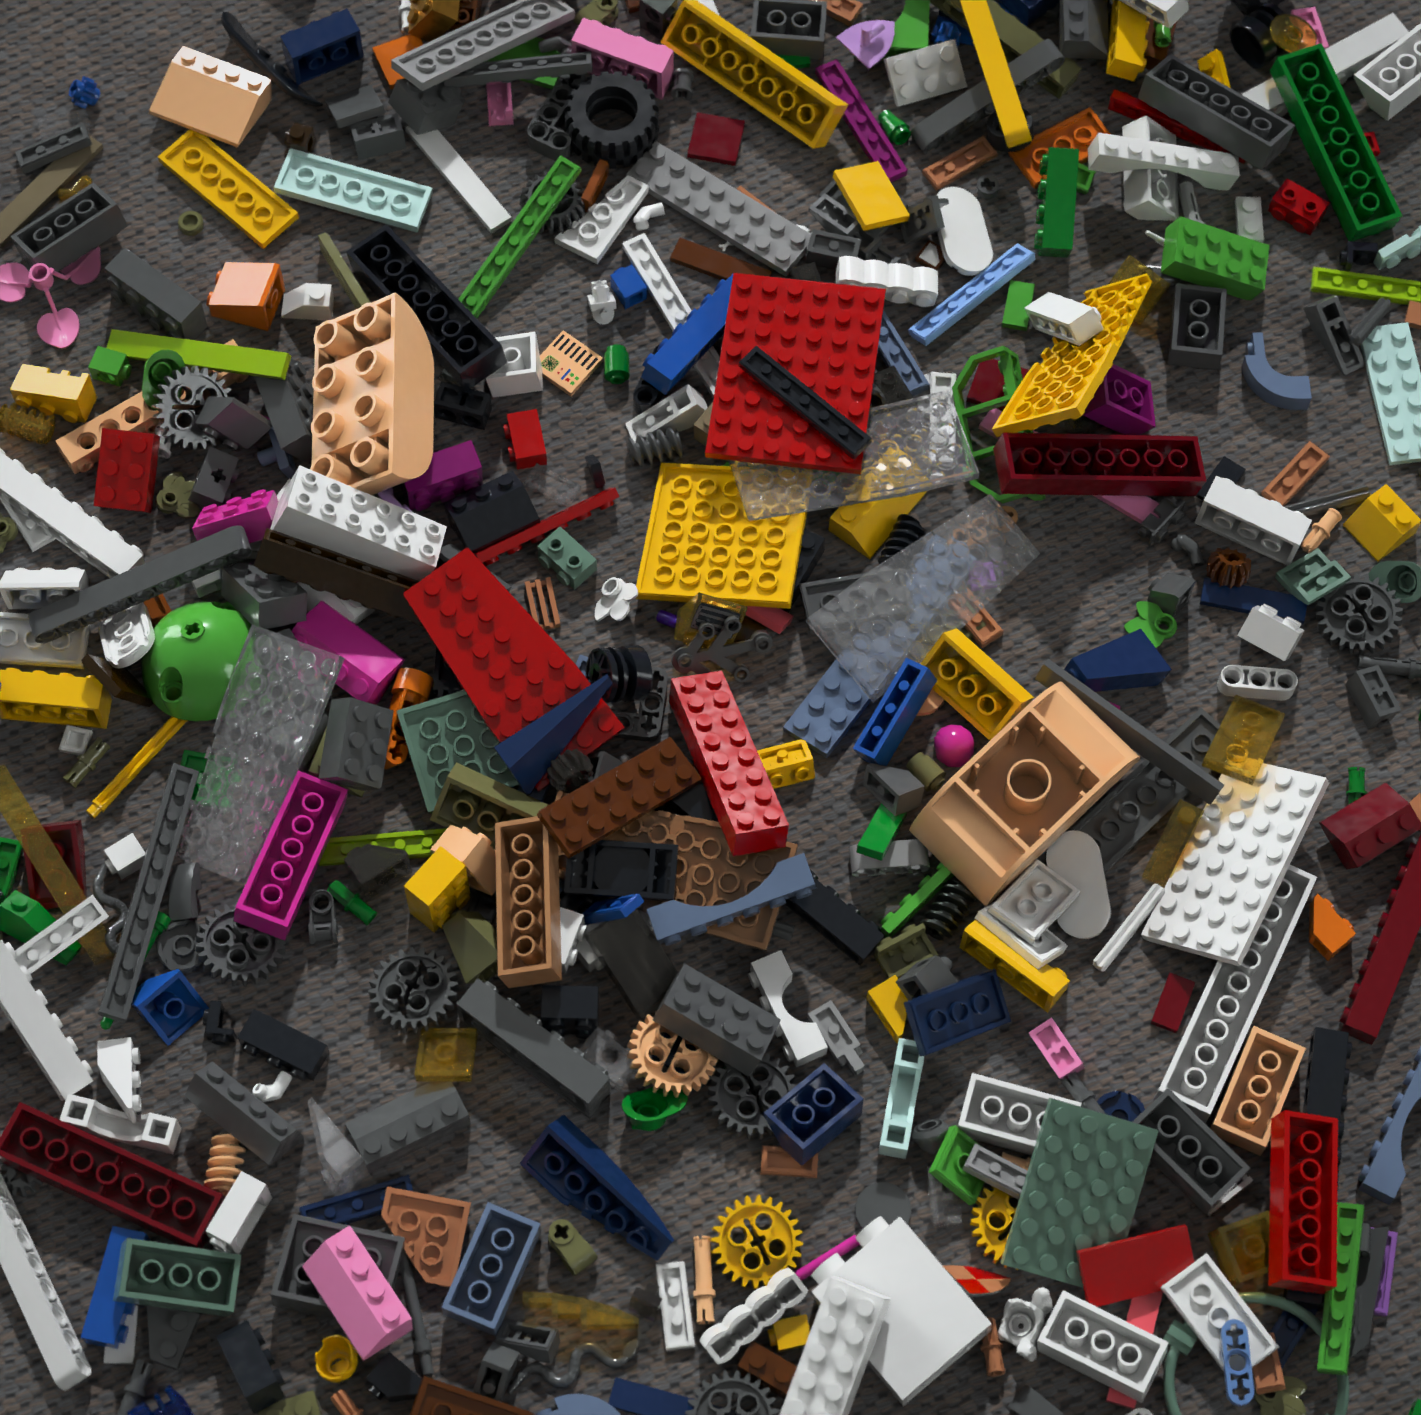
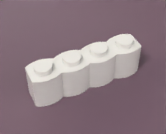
[836,256,938,307]
[700,1268,808,1364]

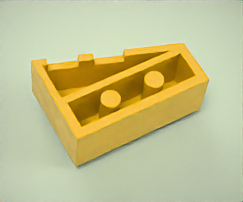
[10,364,97,423]

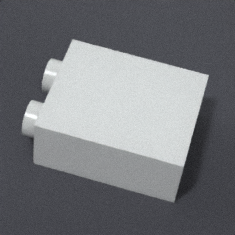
[811,1216,992,1406]

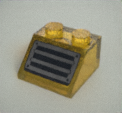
[674,592,747,649]

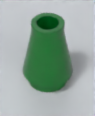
[878,110,911,145]

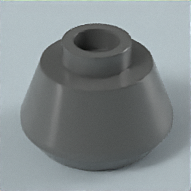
[912,1119,949,1154]

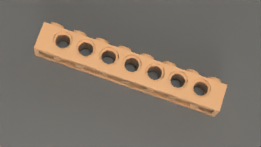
[56,339,249,474]

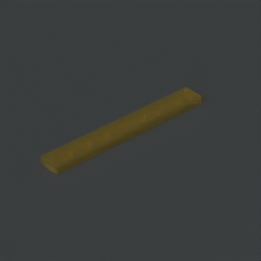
[0,764,114,966]

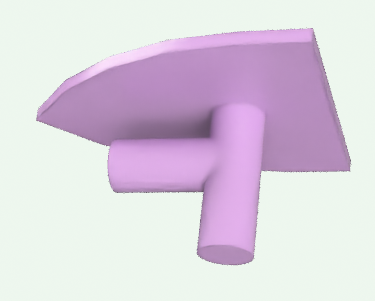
[836,20,895,69]

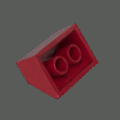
[1319,783,1421,869]

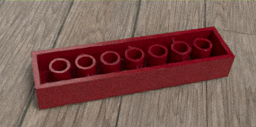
[993,433,1207,496]
[0,1102,224,1249]

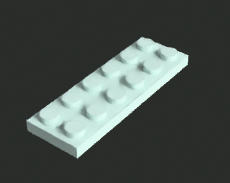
[274,148,432,232]
[1360,322,1421,466]

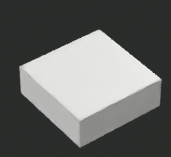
[59,725,93,756]

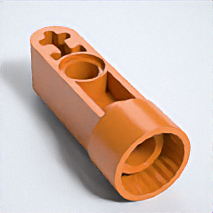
[384,668,434,770]

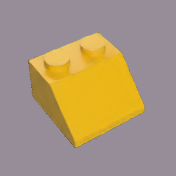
[1343,484,1421,562]

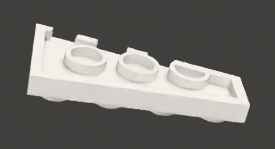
[554,175,649,264]

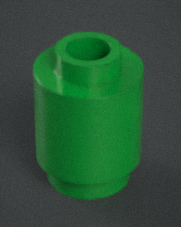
[604,344,630,385]

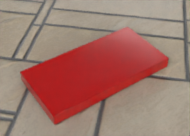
[1076,1224,1194,1307]

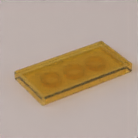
[1202,695,1285,786]

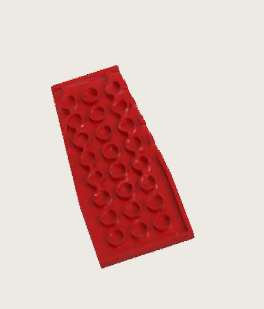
[403,548,625,793]

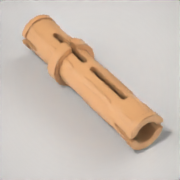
[693,1235,716,1325]

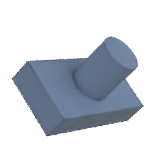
[257,426,297,478]

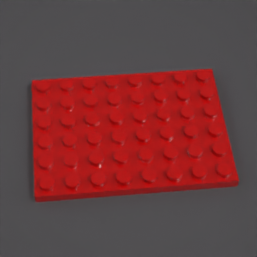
[705,273,886,475]

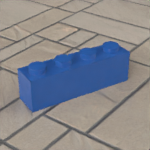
[853,658,937,766]
[80,1226,150,1349]

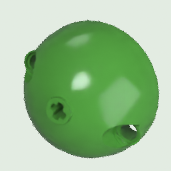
[141,601,270,721]

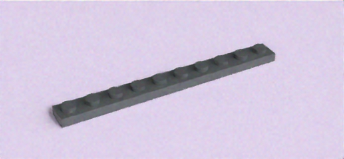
[97,763,199,1023]

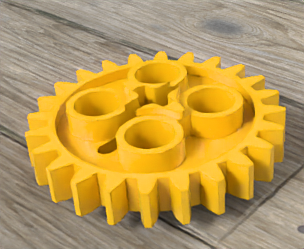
[970,1185,1018,1270]
[710,1195,803,1289]

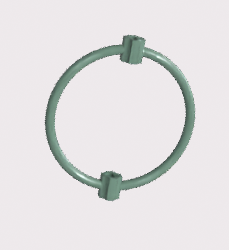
[1163,1292,1349,1415]

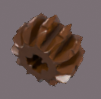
[1206,547,1251,589]

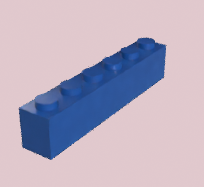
[641,274,733,395]

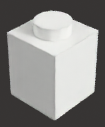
[104,833,145,880]

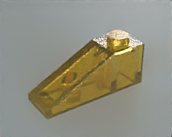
[1142,799,1204,887]

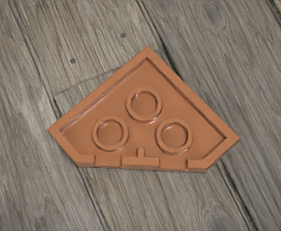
[381,1187,471,1288]

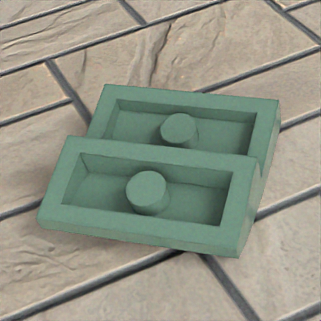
[1275,548,1351,605]

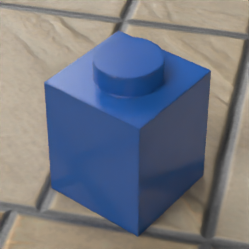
[610,264,647,309]

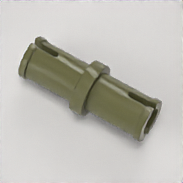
[62,737,111,789]

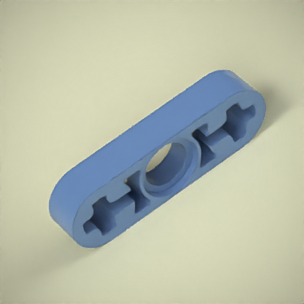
[1220,1319,1254,1407]

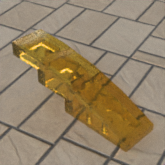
[523,1292,639,1331]

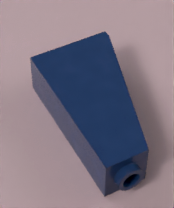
[1064,629,1172,692]

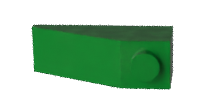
[0,890,82,965]

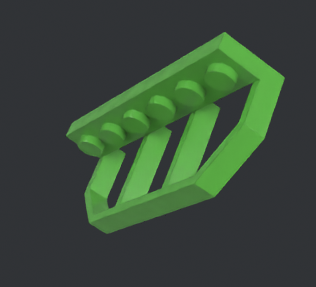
[952,346,1046,503]

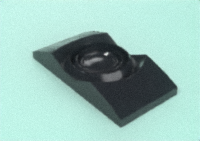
[564,840,679,901]

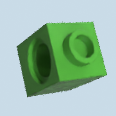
[88,346,132,387]

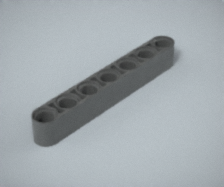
[911,39,1065,154]

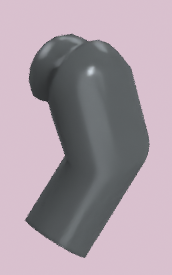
[538,36,572,54]
[1171,534,1204,568]

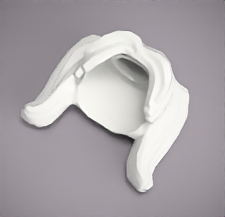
[998,1287,1053,1362]

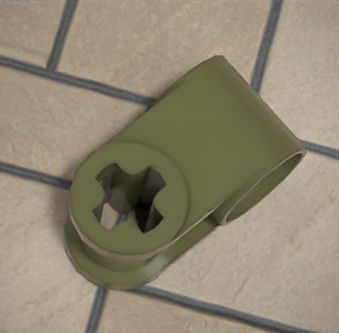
[574,0,619,26]
[548,1219,598,1276]

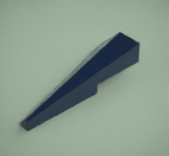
[494,674,613,796]

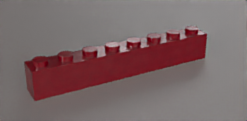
[1339,835,1421,1045]

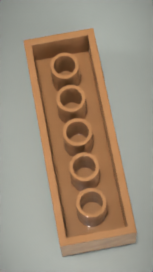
[495,816,562,988]

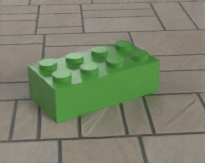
[1161,216,1269,300]

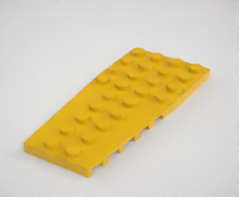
[992,274,1152,437]

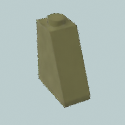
[442,910,498,984]

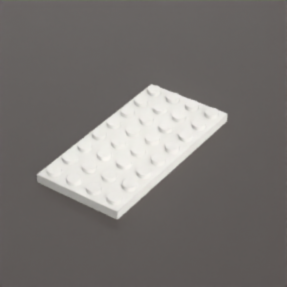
[1141,756,1329,966]

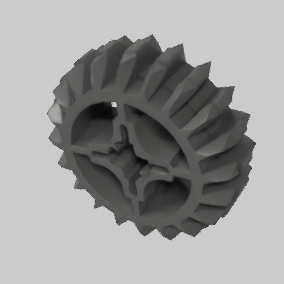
[519,171,585,236]

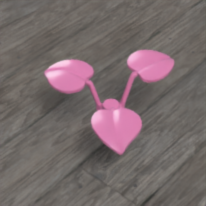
[0,246,101,349]

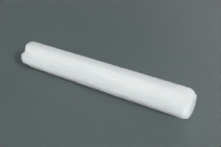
[1093,884,1165,972]

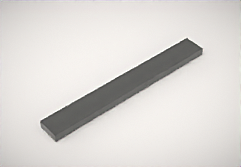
[1035,659,1224,805]

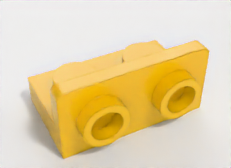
[757,739,815,789]

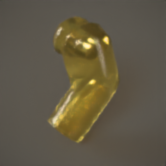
[59,176,93,201]

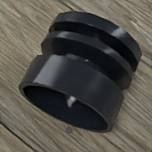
[1229,3,1296,69]
[586,645,652,703]

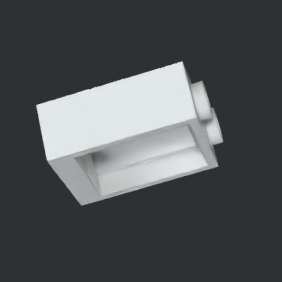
[206,1171,272,1254]

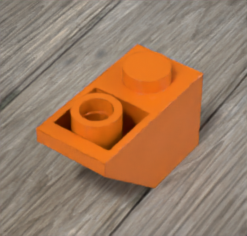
[1309,894,1356,961]

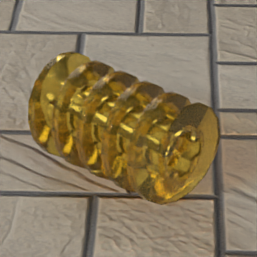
[0,402,56,445]

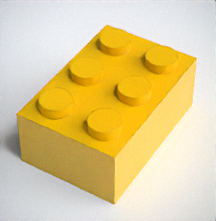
[404,846,470,933]

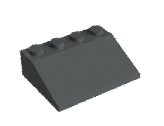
[270,1214,405,1319]

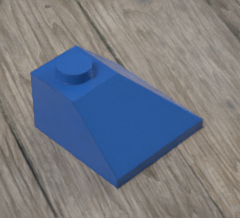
[131,969,209,1046]

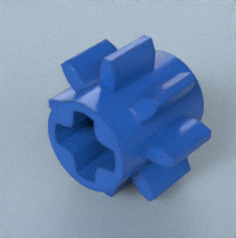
[930,22,962,48]
[69,76,100,109]

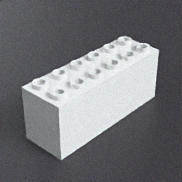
[270,465,447,581]

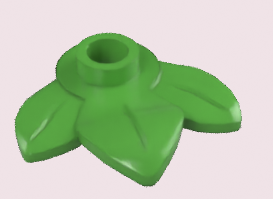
[1124,601,1177,648]

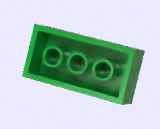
[1034,147,1079,258]

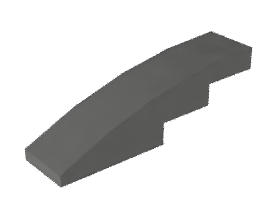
[808,193,901,264]

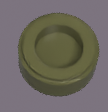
[178,211,204,236]

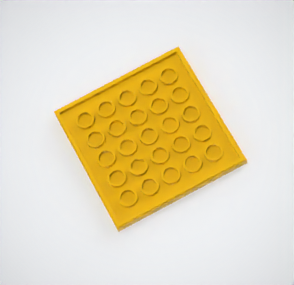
[636,463,814,609]

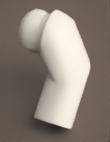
[633,202,665,231]
[252,1071,293,1103]

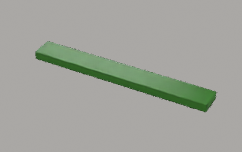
[459,155,582,318]

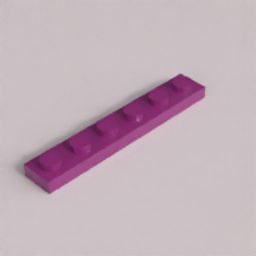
[815,59,908,182]

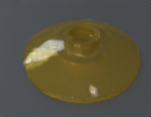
[1270,14,1317,53]

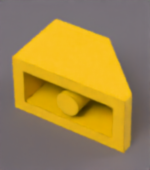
[866,975,909,1044]

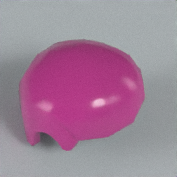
[934,725,974,767]

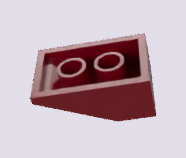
[21,820,87,909]

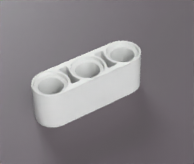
[1217,665,1298,701]

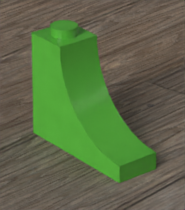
[854,0,930,59]

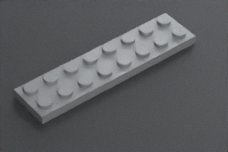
[391,0,575,91]
[626,141,811,277]

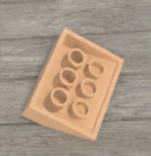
[149,46,272,148]

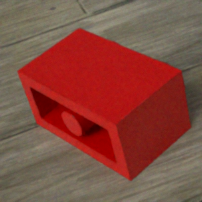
[503,409,547,470]

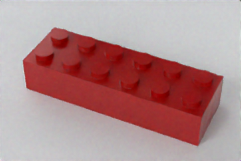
[1268,1110,1338,1294]

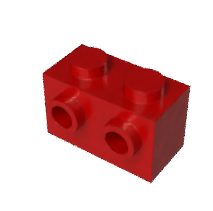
[1268,178,1330,235]

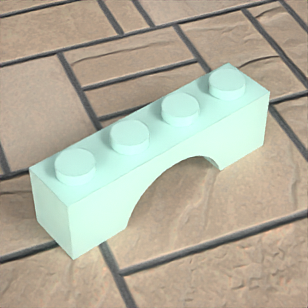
[878,1038,924,1159]

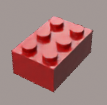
[94,428,160,513]

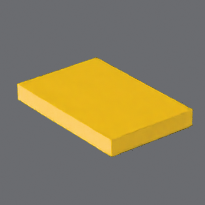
[832,161,910,231]

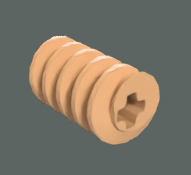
[204,1134,246,1196]

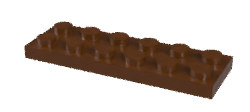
[537,737,702,859]

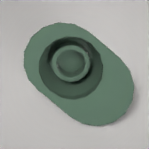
[1369,561,1421,603]

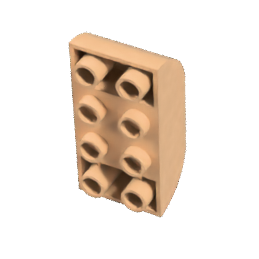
[310,293,434,495]
[909,682,1140,907]

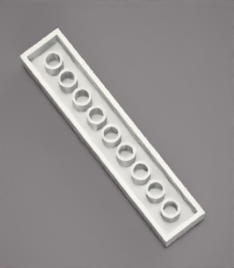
[1154,865,1317,1123]

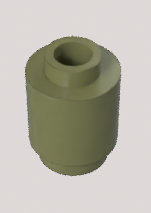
[906,752,946,792]

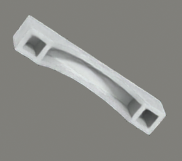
[1088,133,1240,190]

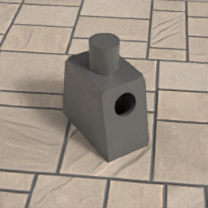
[896,956,957,1000]

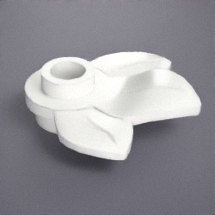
[595,577,638,621]

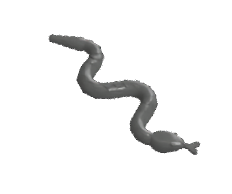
[92,864,143,985]
[507,1330,647,1395]

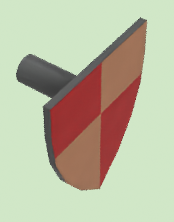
[942,1265,1011,1301]

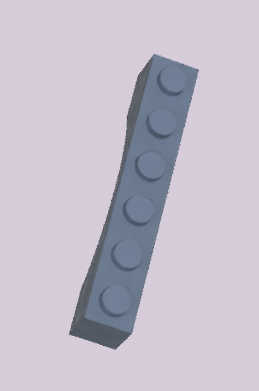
[647,853,816,946]
[1357,1046,1421,1205]

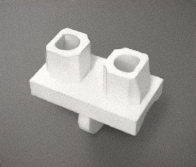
[587,280,617,324]

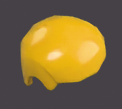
[315,1334,358,1383]

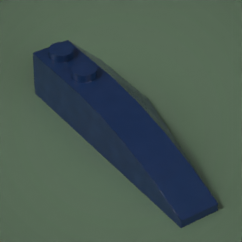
[519,1115,674,1261]

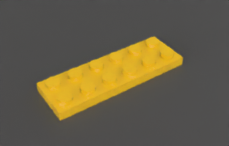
[158,129,299,249]

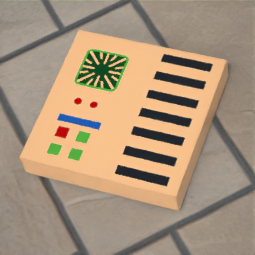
[540,330,603,397]

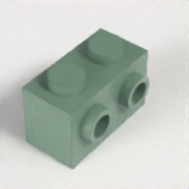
[537,527,597,590]

